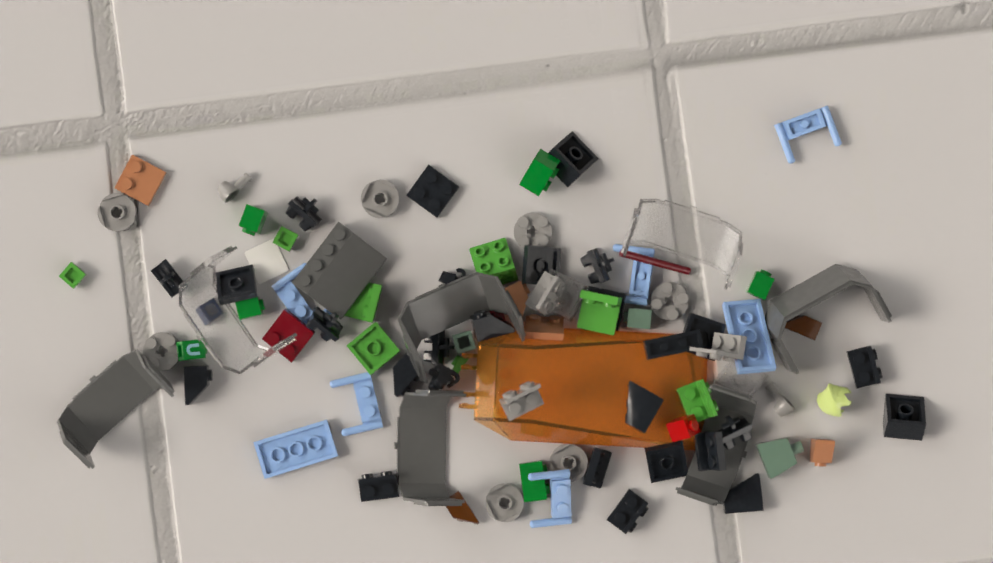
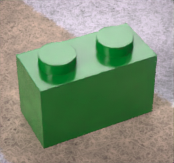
[519,149,560,197]
[239,204,268,236]
[519,460,550,502]

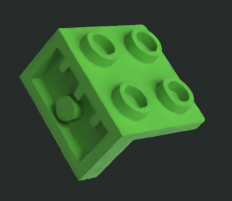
[469,238,518,285]
[344,283,383,323]
[577,290,622,335]
[676,379,719,422]

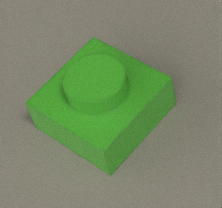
[272,226,299,252]
[59,262,87,289]
[451,354,469,374]

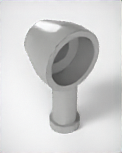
[217,173,252,203]
[765,382,795,417]

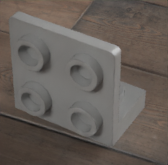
[525,271,565,317]
[689,332,747,362]
[499,381,544,421]

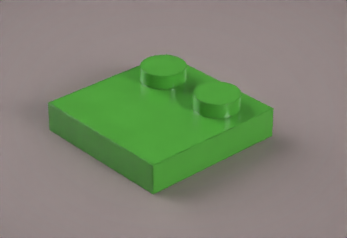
[346,321,400,375]

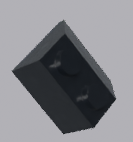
[548,131,599,187]
[883,394,926,441]

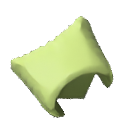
[817,383,851,417]

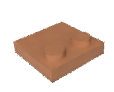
[114,155,167,206]
[525,314,564,341]

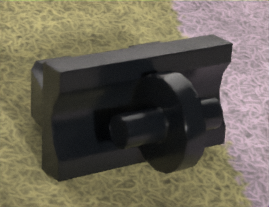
[285,196,322,231]
[580,248,615,284]
[151,259,187,298]
[307,306,343,342]
[423,330,455,365]
[719,415,753,450]

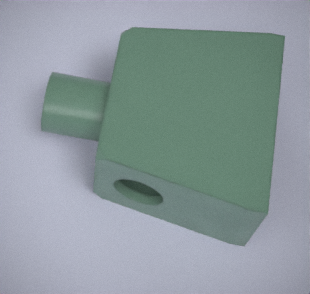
[755,437,804,479]

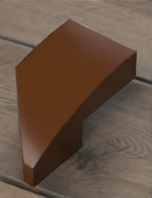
[785,315,822,340]
[446,491,480,525]

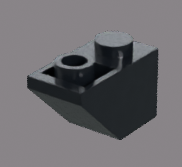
[393,353,420,397]

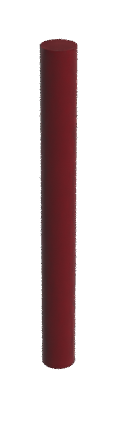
[619,249,691,275]

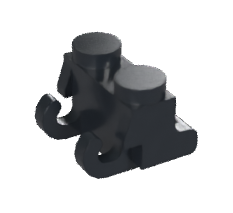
[438,268,466,284]
[428,363,460,390]

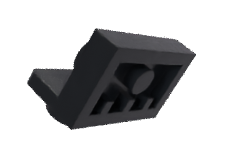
[846,346,883,389]
[694,431,726,472]
[583,447,612,489]
[358,471,399,502]
[606,489,649,534]

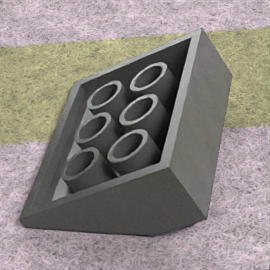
[292,222,387,320]

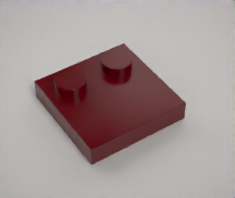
[262,308,315,363]

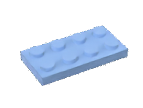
[722,299,776,374]
[253,419,338,479]

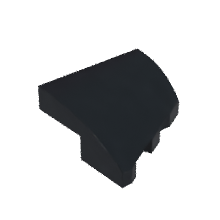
[625,381,664,433]
[723,473,764,514]

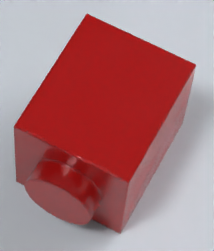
[666,414,701,442]

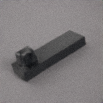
[643,329,704,360]

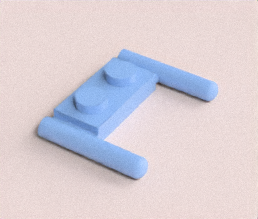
[774,105,842,164]
[613,244,655,306]
[272,263,332,325]
[330,372,383,437]
[528,469,572,528]

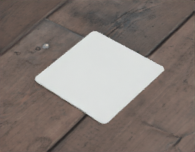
[245,239,289,284]

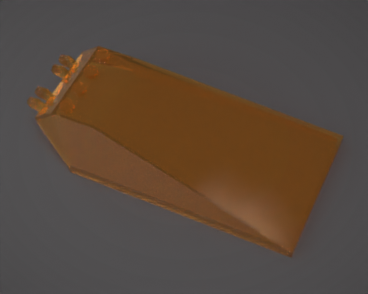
[459,326,708,451]

